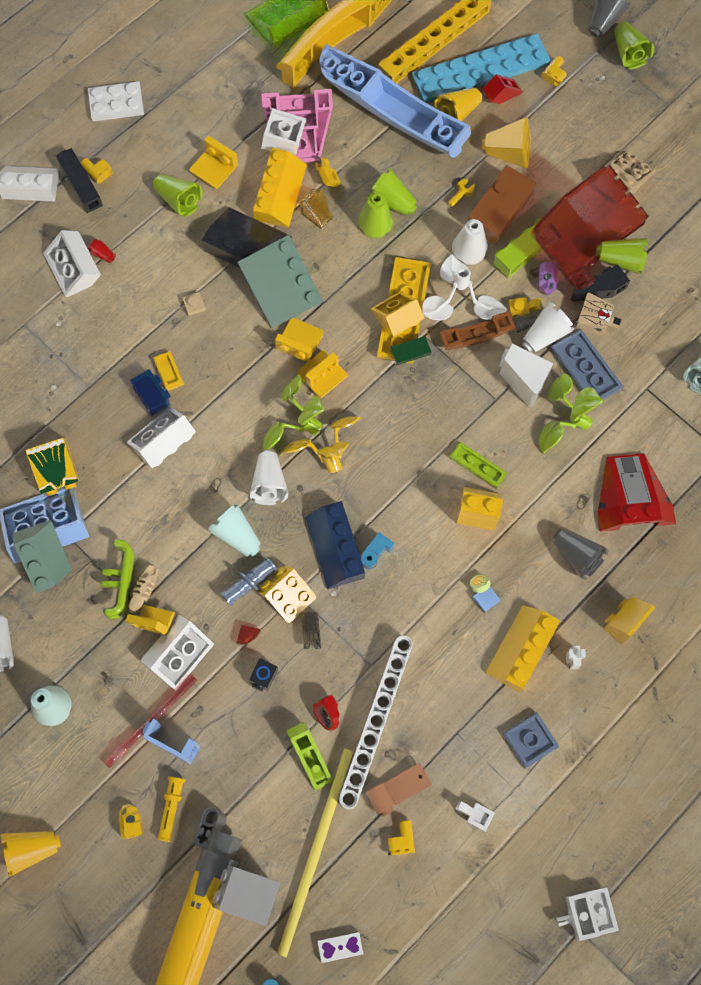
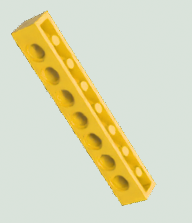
[378,0,491,84]

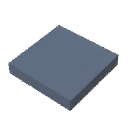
[503,712,559,769]

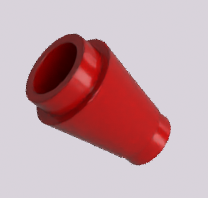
[88,239,116,263]

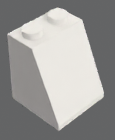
[499,344,553,408]

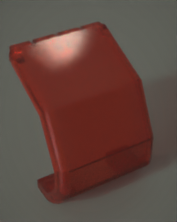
[531,165,649,289]

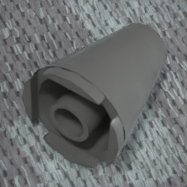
[588,0,630,38]
[553,528,609,580]

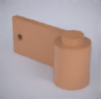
[366,763,432,817]

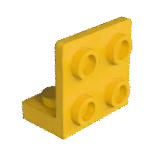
[189,135,238,190]

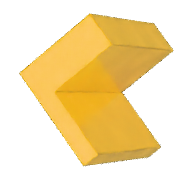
[125,605,175,635]

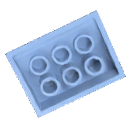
[0,487,89,564]

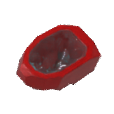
[313,694,340,731]

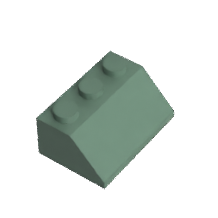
[13,520,72,593]

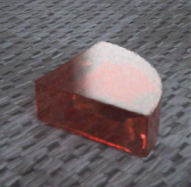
[236,624,261,645]

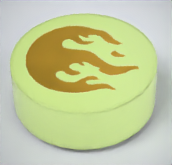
[470,574,491,593]

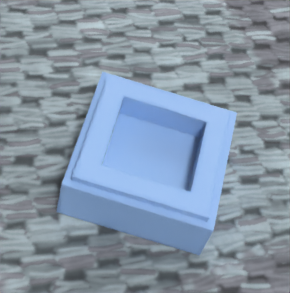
[473,587,501,613]

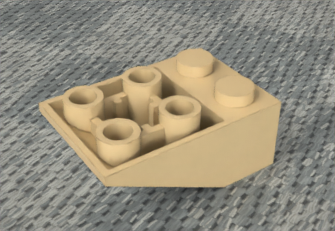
[594,151,654,205]

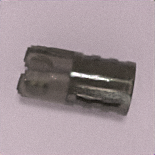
[301,612,321,649]

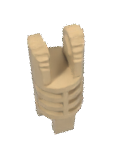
[128,565,159,614]

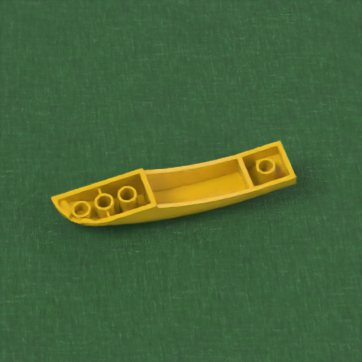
[276,0,392,88]

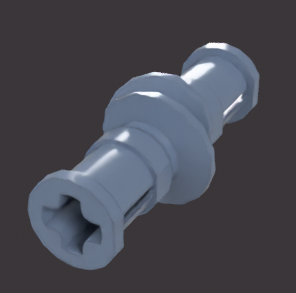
[220,557,277,606]

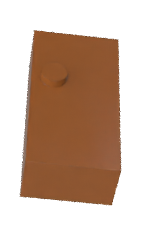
[467,165,536,245]

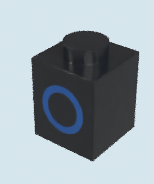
[249,658,278,692]

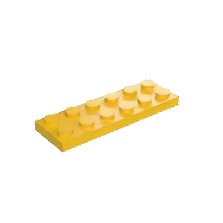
[377,257,431,364]

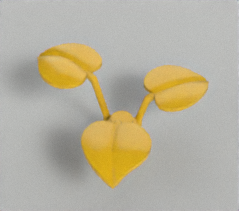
[280,416,361,473]

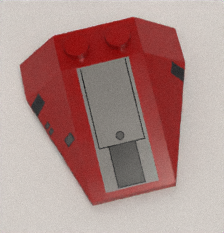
[597,453,676,532]

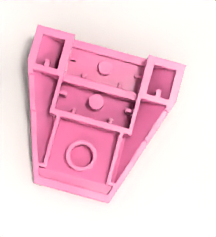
[261,89,333,163]

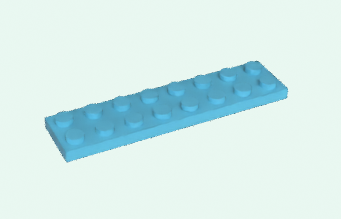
[411,34,551,103]

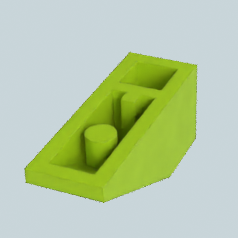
[286,722,333,791]

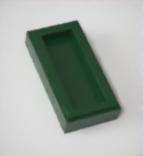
[390,336,432,366]

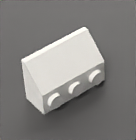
[0,166,59,201]
[43,230,101,297]
[127,407,196,468]
[140,615,214,691]

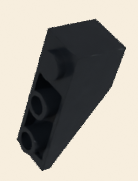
[571,264,631,302]

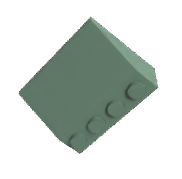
[237,235,323,328]

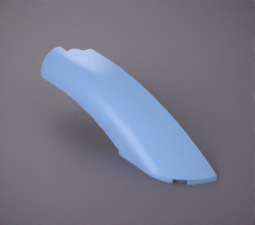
[320,44,471,157]

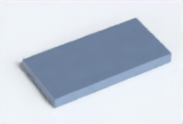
[550,329,623,400]

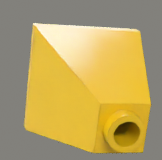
[482,118,531,168]

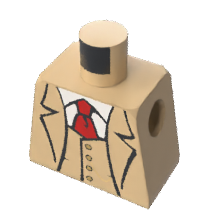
[575,293,621,335]

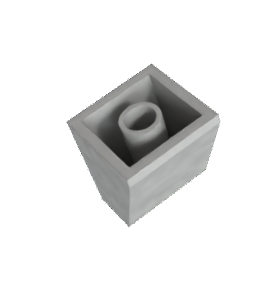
[213,865,280,926]

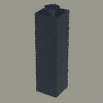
[56,148,103,213]

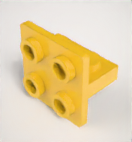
[297,350,348,398]

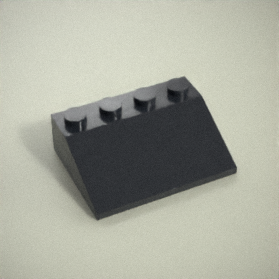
[201,207,292,268]

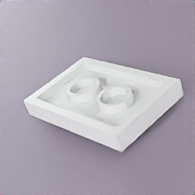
[88,81,144,122]

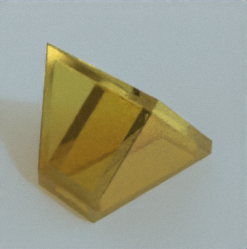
[300,189,333,229]

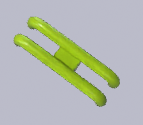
[100,539,134,619]

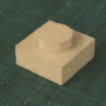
[182,292,206,316]

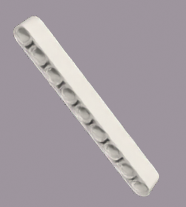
[339,636,413,810]

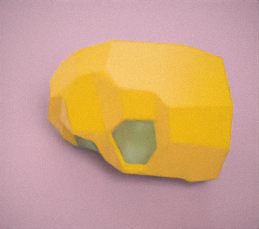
[118,804,144,840]

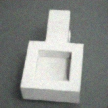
[566,646,586,669]
[455,801,495,832]

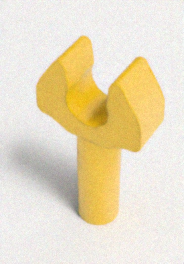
[447,179,475,207]

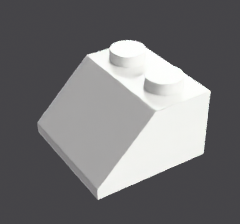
[261,108,306,156]

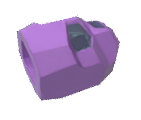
[538,262,558,295]

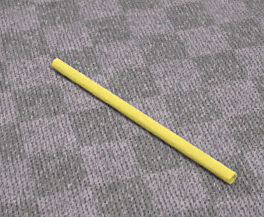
[277,749,354,957]

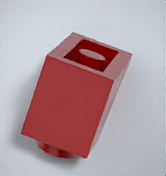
[482,74,523,104]

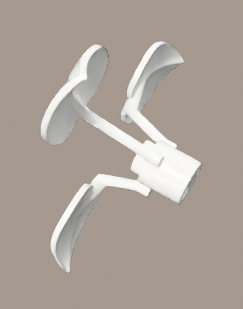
[422,254,507,321]

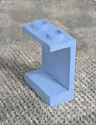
[142,719,200,765]

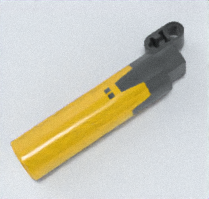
[155,808,242,985]

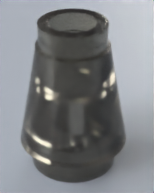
[512,314,537,333]

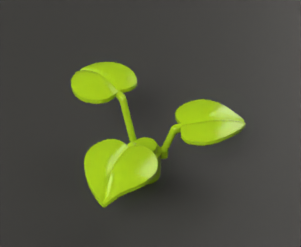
[539,373,603,454]
[263,374,325,451]

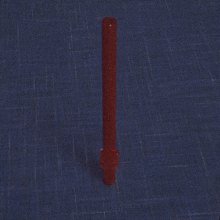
[104,675,198,768]

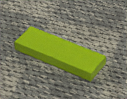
[449,442,507,489]

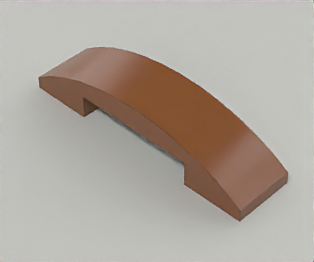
[439,311,515,350]

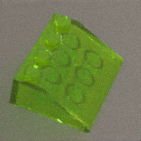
[244,0,329,47]

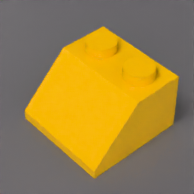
[371,291,424,336]
[603,596,656,644]

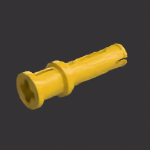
[157,776,186,842]

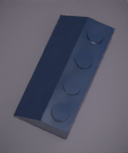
[305,501,365,589]

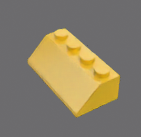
[253,147,307,228]
[485,605,561,693]

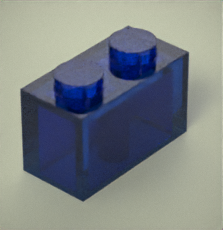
[130,369,171,416]

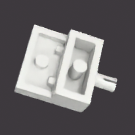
[556,887,619,941]

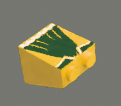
[25,438,80,496]

